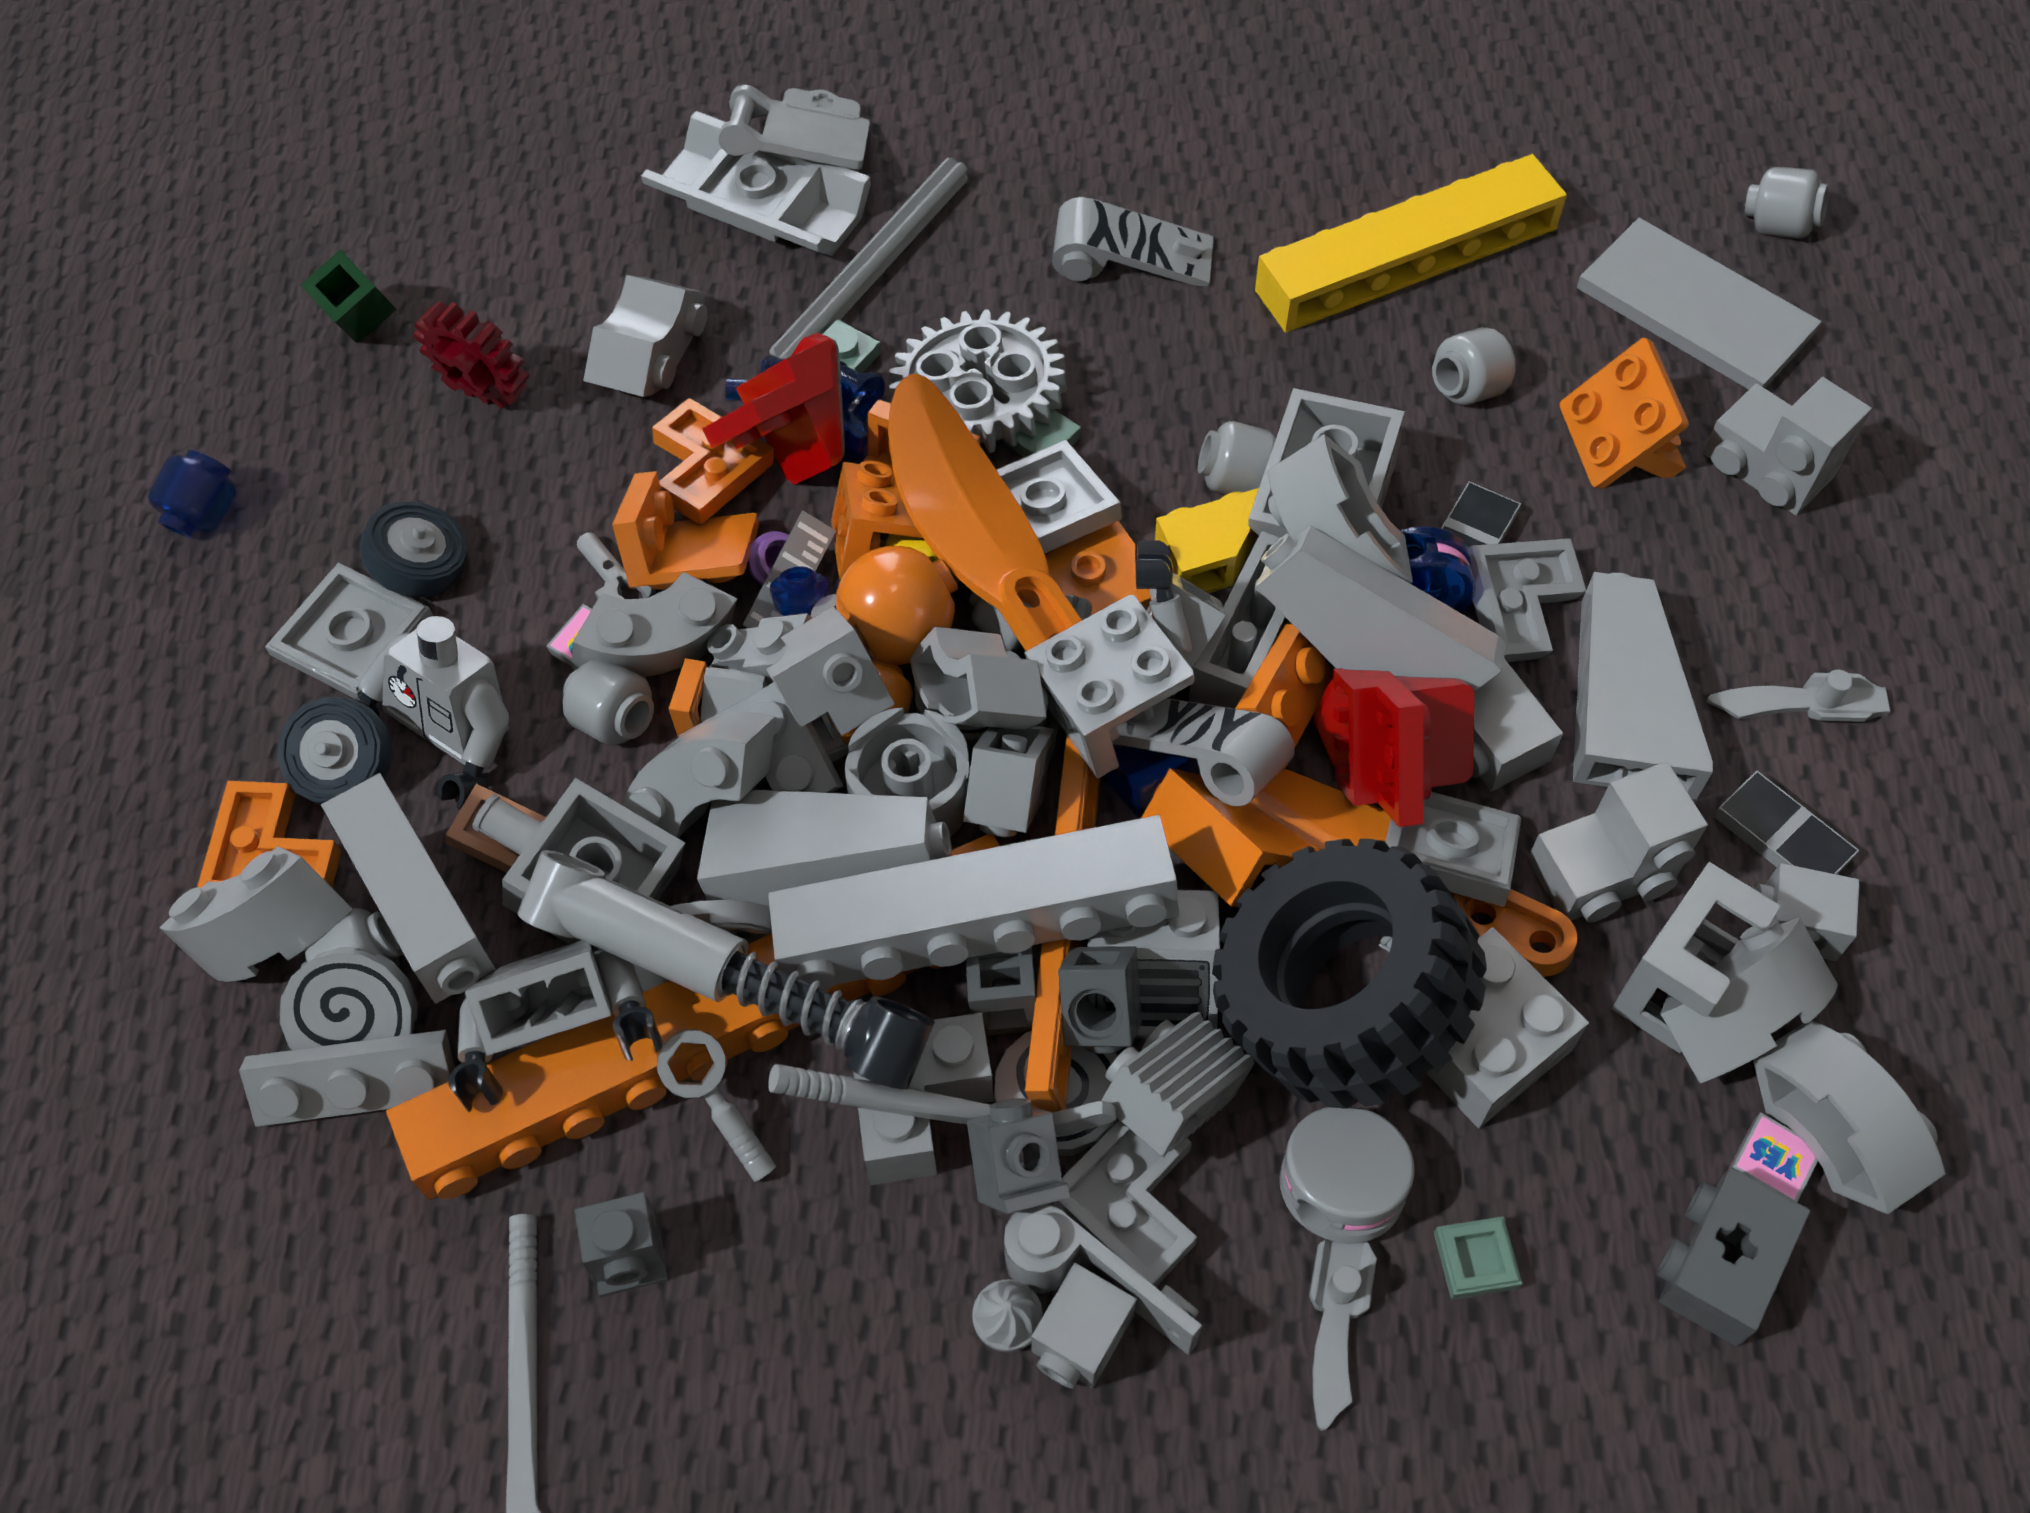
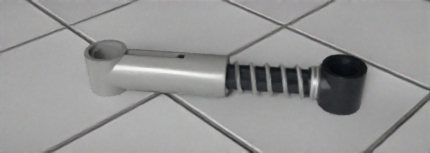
[517,850,935,1090]

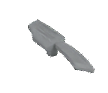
[1707,669,1890,722]
[1309,1239,1377,1431]

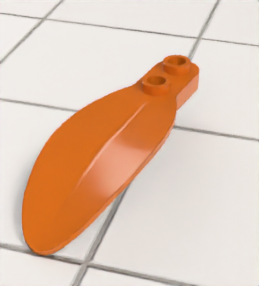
[888,374,1082,651]
[1250,769,1577,976]

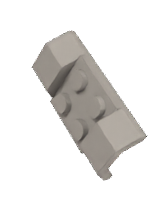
[641,111,871,256]

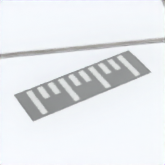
[743,510,836,628]

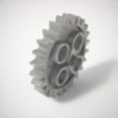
[889,310,1067,453]

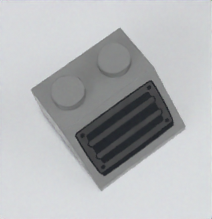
[1087,890,1220,1039]

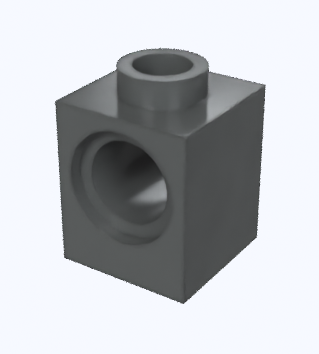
[1058,946,1142,1054]

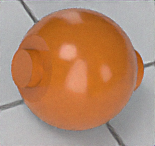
[836,546,958,666]

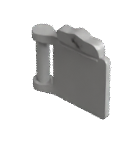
[718,84,870,170]

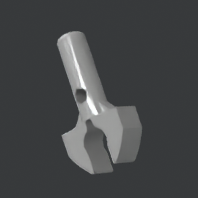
[577,532,656,600]

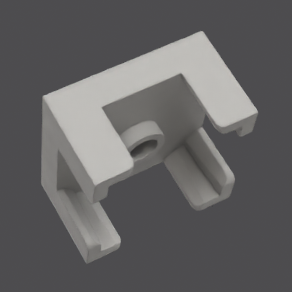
[1611,862,1781,1053]

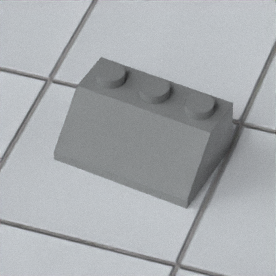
[1248,388,1405,538]

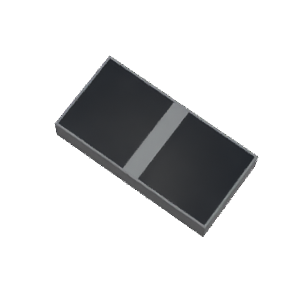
[1419,481,1521,595]
[1713,771,1859,875]

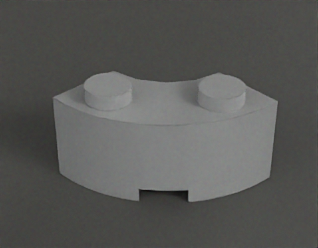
[583,275,707,397]
[1267,434,1413,583]
[572,572,737,679]
[910,627,1048,730]
[622,712,776,838]
[159,846,353,982]
[1661,917,1838,1083]
[1753,1020,1945,1214]

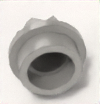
[972,1279,1043,1352]

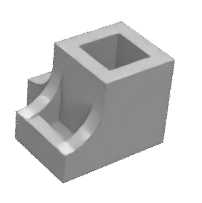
[766,606,895,736]

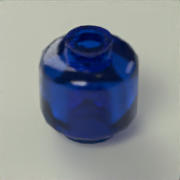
[148,450,237,538]

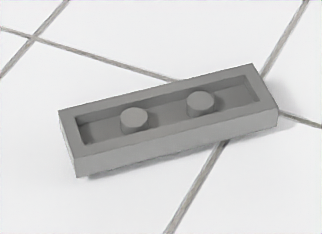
[239,1030,455,1127]

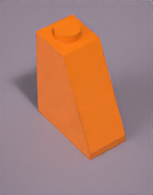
[1141,768,1320,907]

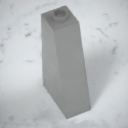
[1256,525,1507,691]
[1573,572,1713,800]
[321,773,495,1004]
[697,790,952,907]

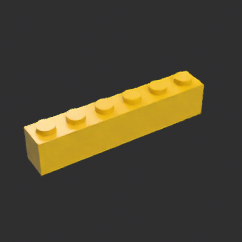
[1255,154,1567,333]

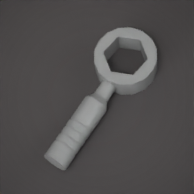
[657,1029,776,1182]

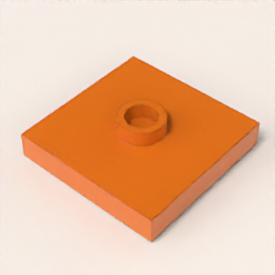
[1045,521,1151,615]

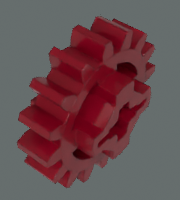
[413,301,529,409]

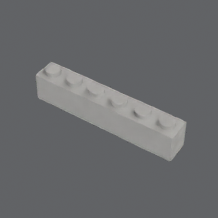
[768,815,1179,991]

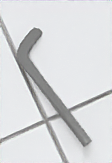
[768,1064,1116,1135]
[506,1214,541,1513]

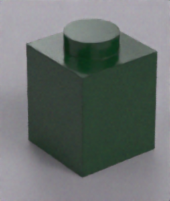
[300,250,397,343]

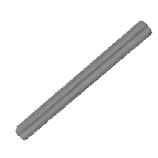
[770,157,968,365]

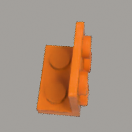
[831,461,923,579]
[612,471,759,589]

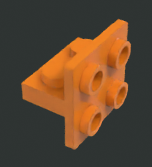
[1559,338,1689,489]

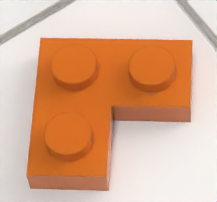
[652,398,774,525]
[197,781,342,888]

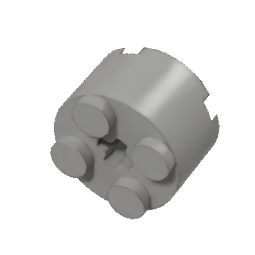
[845,708,970,837]

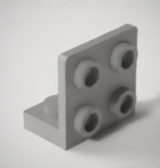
[1025,595,1195,779]

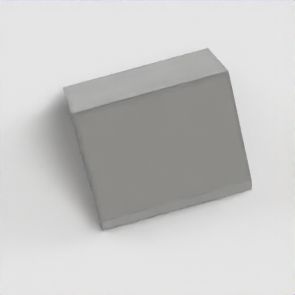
[700,667,768,722]

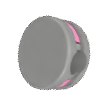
[1280,1106,1414,1243]

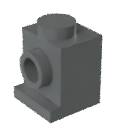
[966,946,1038,1036]
[967,1098,1070,1214]
[575,1192,668,1298]

